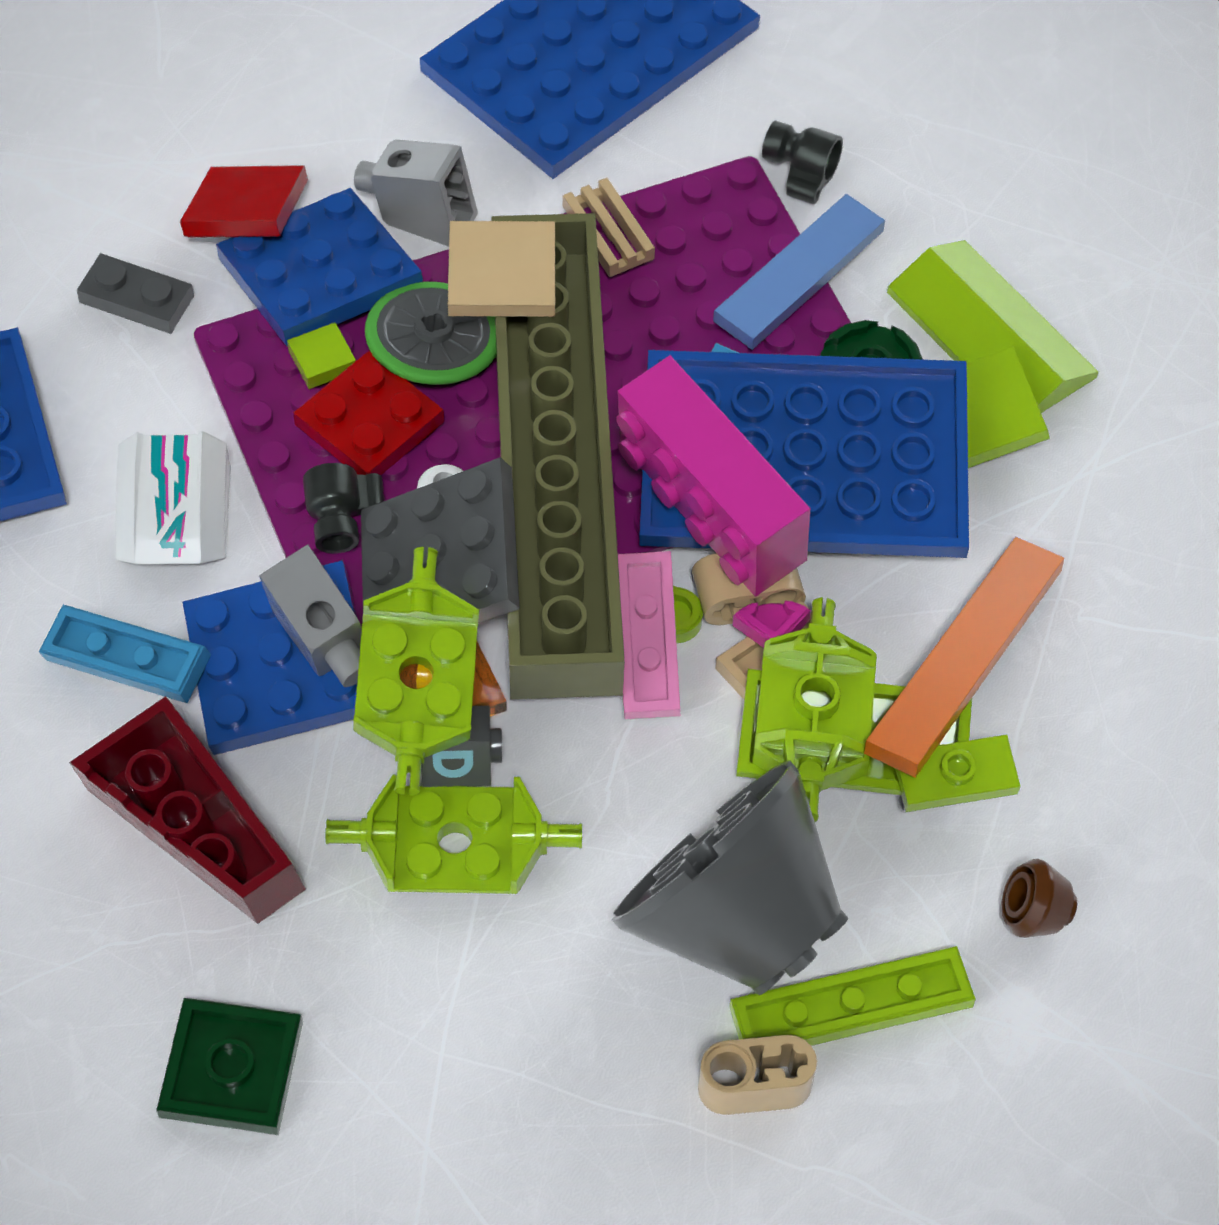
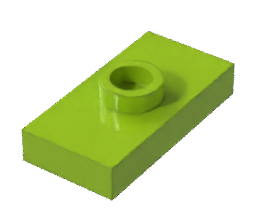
[895,734,1021,812]

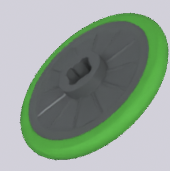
[365,282,496,385]

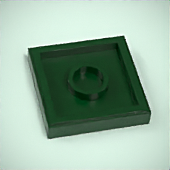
[156,998,303,1135]

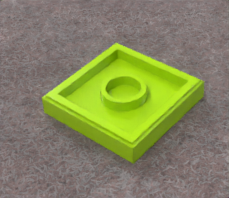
[967,346,1050,468]

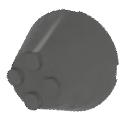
[611,761,848,995]

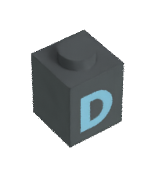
[421,706,502,787]

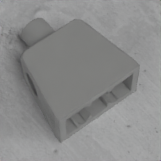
[354,139,478,247]
[259,545,362,687]

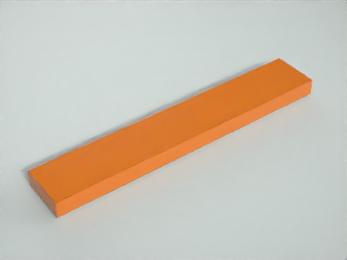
[864,537,1065,778]

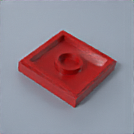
[180,165,308,237]

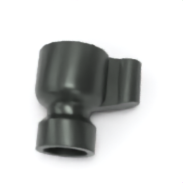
[762,120,843,204]
[303,463,385,553]

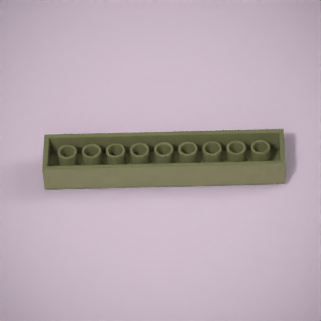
[492,213,625,700]

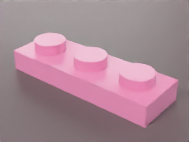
[618,551,681,719]

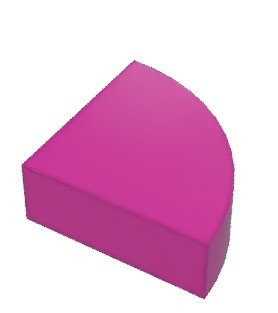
[732,601,811,648]

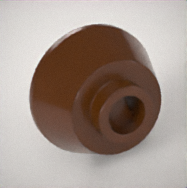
[1001,859,1077,938]

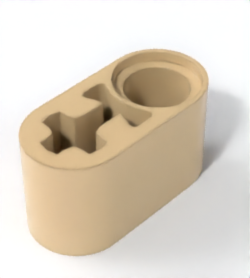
[692,553,806,625]
[698,1035,817,1115]

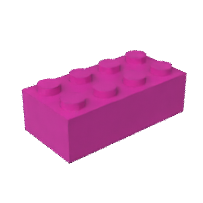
[616,355,810,597]

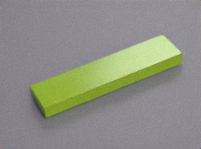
[729,946,976,1046]

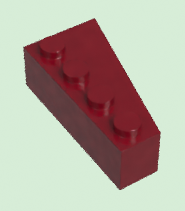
[69,696,306,924]

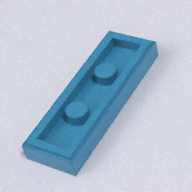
[39,604,211,703]

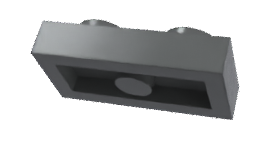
[76,253,194,334]

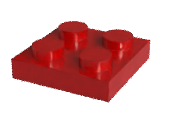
[293,351,445,475]

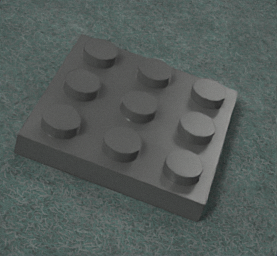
[361,457,520,623]

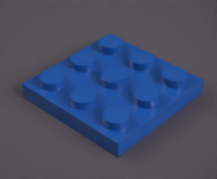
[216,187,423,346]
[182,560,357,756]

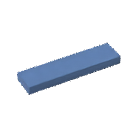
[713,193,885,350]

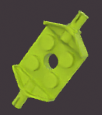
[353,547,479,795]
[752,597,877,822]
[325,775,582,894]

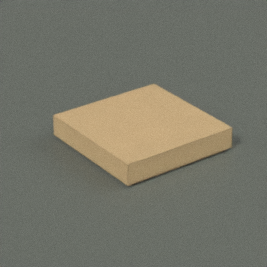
[448,221,555,317]

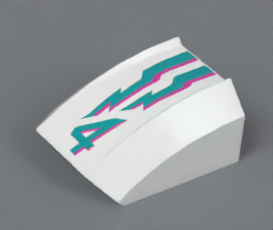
[116,431,231,564]

